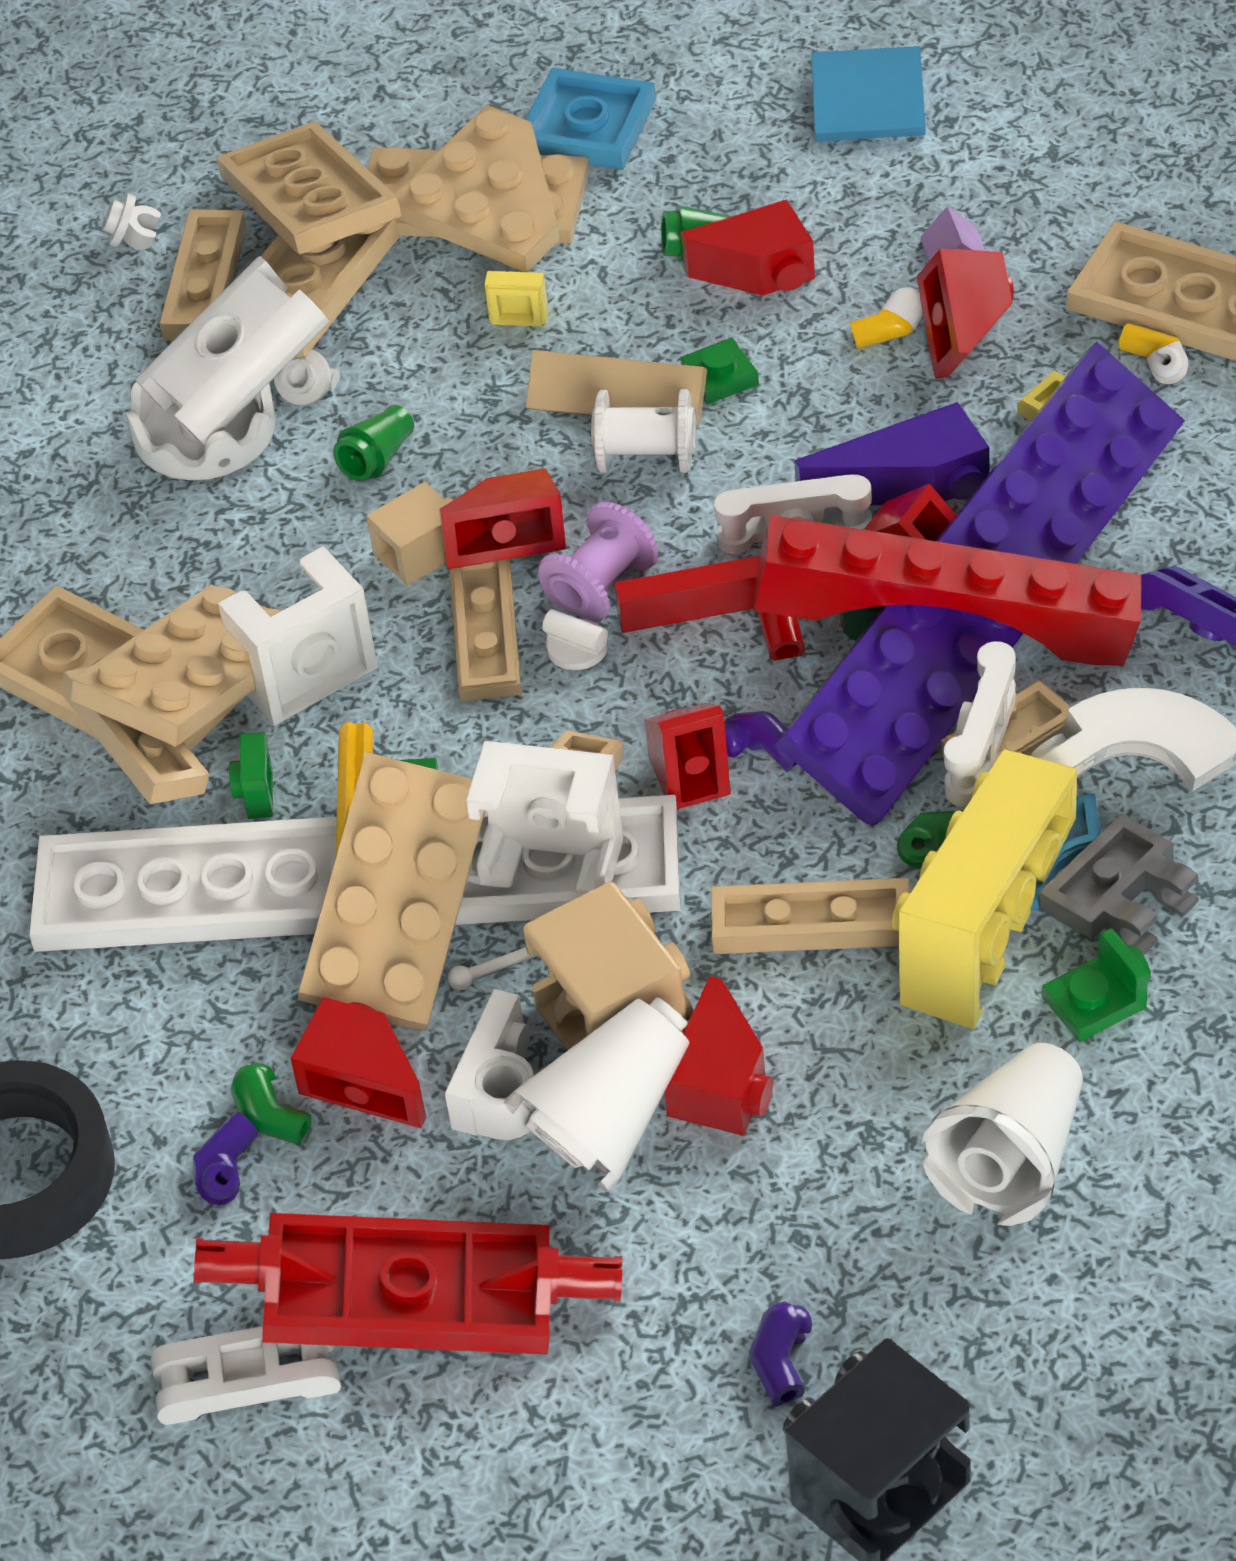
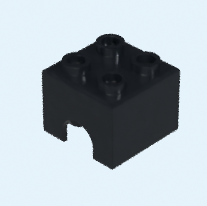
[783,1338,971,1561]

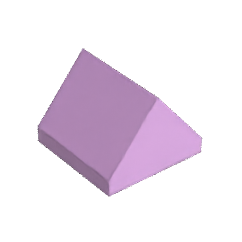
[921,206,985,262]

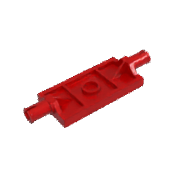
[194,1213,623,1355]

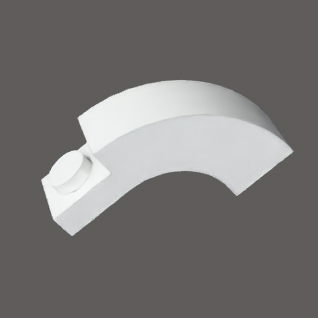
[1031,688,1236,791]

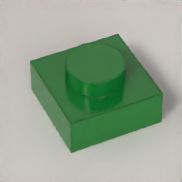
[680,337,759,405]
[229,732,273,819]

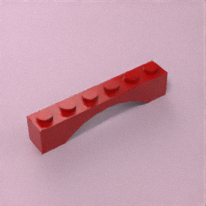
[753,515,1141,666]

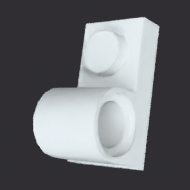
[445,989,534,1140]

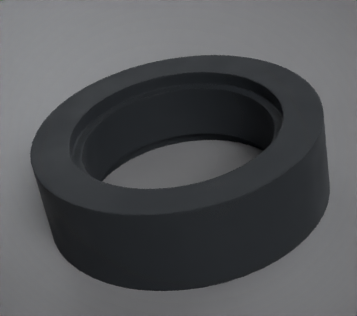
[0,1060,115,1259]

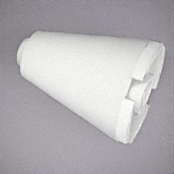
[504,997,690,1192]
[921,1043,1083,1226]

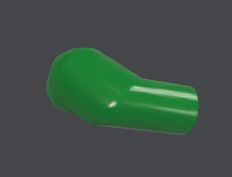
[897,810,964,868]
[231,1063,312,1145]

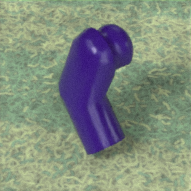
[725,711,797,772]
[193,1112,259,1205]
[749,1301,812,1407]

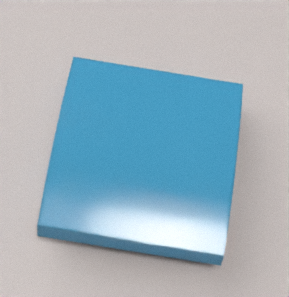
[811,46,926,142]

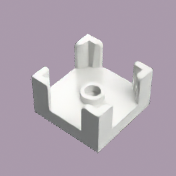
[218,546,378,726]
[466,741,623,896]

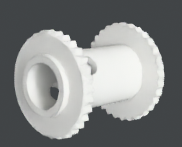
[591,389,696,473]

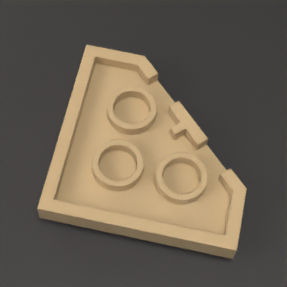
[395,104,559,272]

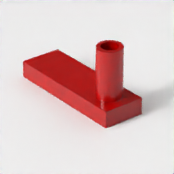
[615,556,805,661]

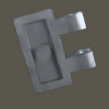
[1039,814,1199,956]

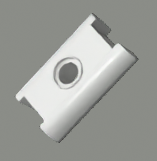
[135,256,329,447]

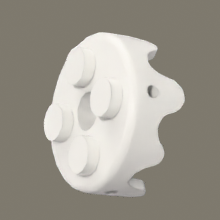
[125,382,276,480]

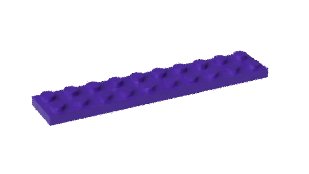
[775,341,1185,826]

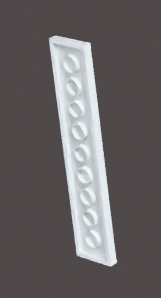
[29,795,681,952]

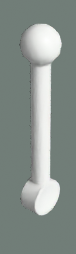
[447,947,539,990]

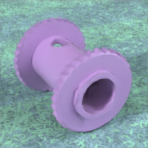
[538,502,658,623]

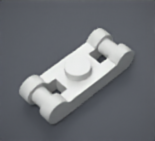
[714,475,872,554]
[944,642,1016,807]
[151,1326,341,1425]

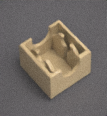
[523,881,694,1051]

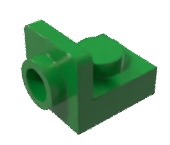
[1042,929,1151,1043]

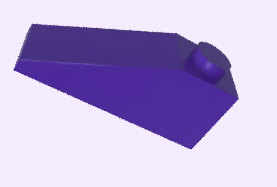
[794,402,990,506]

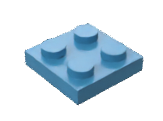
[525,68,656,170]

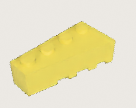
[892,749,1077,1030]

